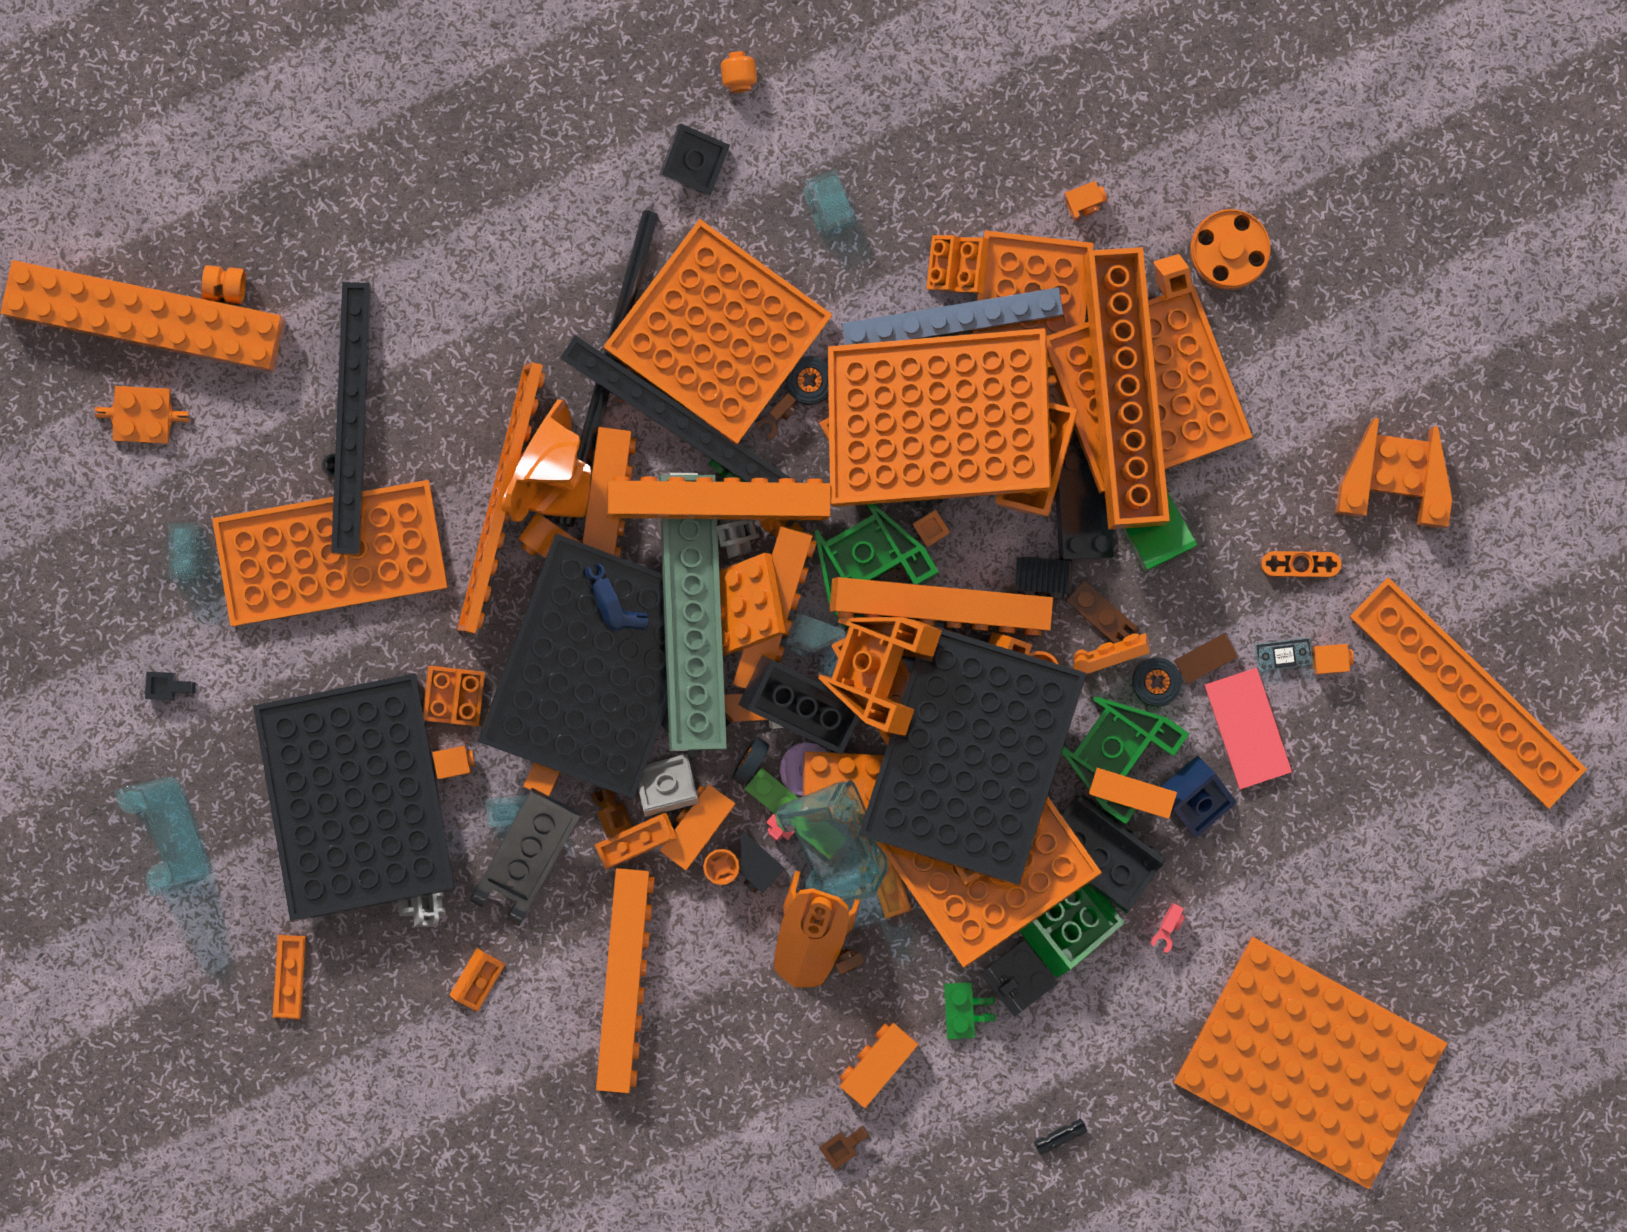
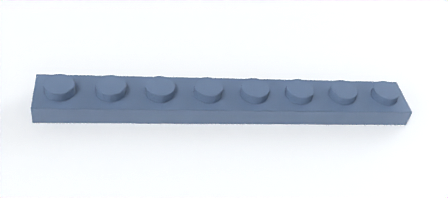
[842,287,1064,345]

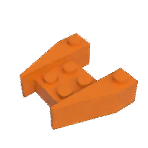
[1335,418,1452,529]
[819,617,942,736]

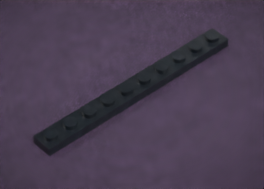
[331,282,371,555]
[560,335,798,483]

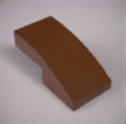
[1174,632,1239,684]

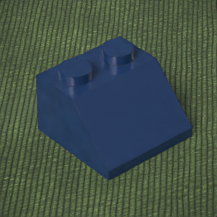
[1161,755,1237,839]

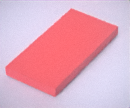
[1204,668,1292,789]

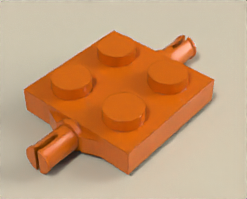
[95,386,190,443]

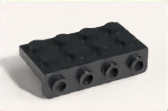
[1061,795,1166,914]

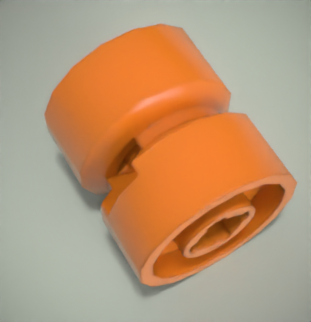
[201,265,246,304]
[703,849,740,885]

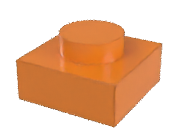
[912,509,950,548]

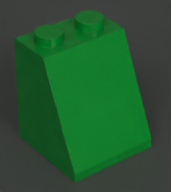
[1121,491,1197,573]

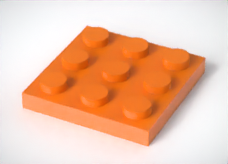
[719,553,786,657]

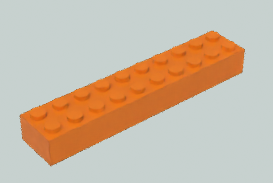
[1082,247,1170,529]
[0,260,285,372]

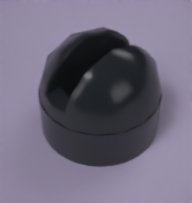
[321,454,335,476]

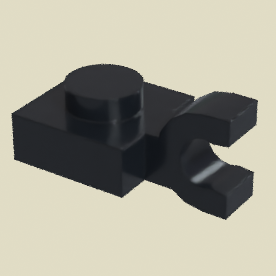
[145,672,196,701]

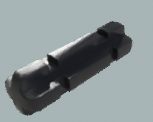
[1034,1119,1087,1154]

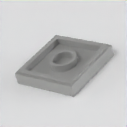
[638,754,699,817]

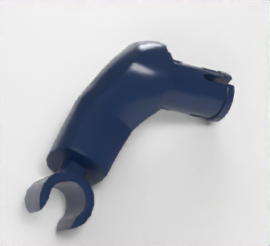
[585,564,648,631]

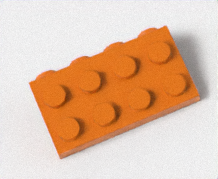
[801,751,884,823]

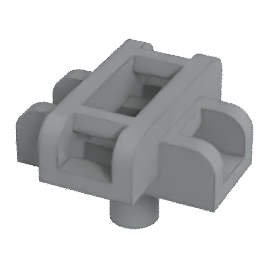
[716,519,760,558]
[397,892,446,927]

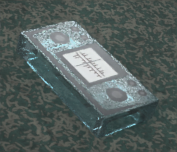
[1254,638,1313,672]

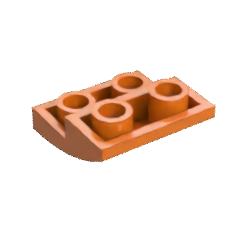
[926,235,989,294]
[423,666,485,727]

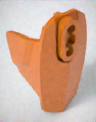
[501,399,591,522]
[774,870,863,987]

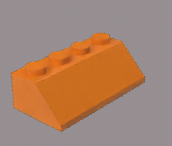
[995,402,1078,517]

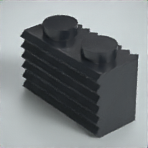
[1015,556,1073,598]

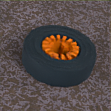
[785,356,829,406]
[1132,657,1182,707]
[732,737,769,785]

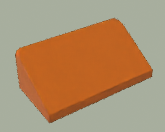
[449,948,506,1012]

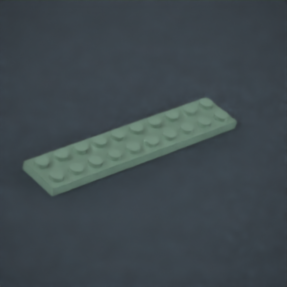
[659,475,727,751]

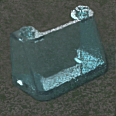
[114,777,210,897]
[775,780,888,901]

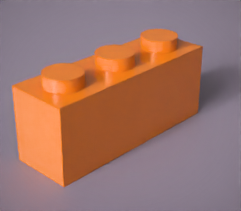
[659,784,736,870]
[839,1022,919,1108]

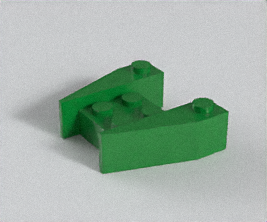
[814,504,939,630]
[1062,696,1190,825]

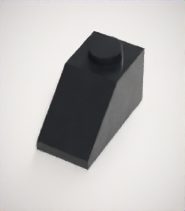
[740,832,785,893]

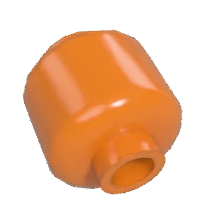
[720,51,757,93]

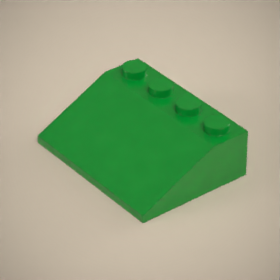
[1019,884,1125,978]

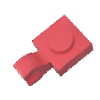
[766,814,795,841]
[1150,903,1185,953]

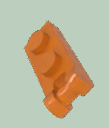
[1073,633,1150,674]

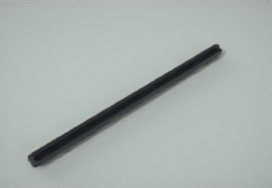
[558,210,658,527]

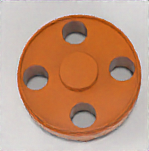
[1190,209,1271,290]

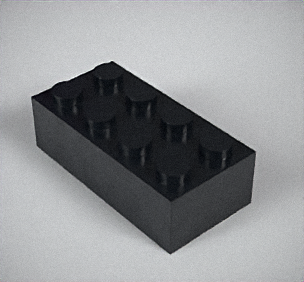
[738,655,860,755]

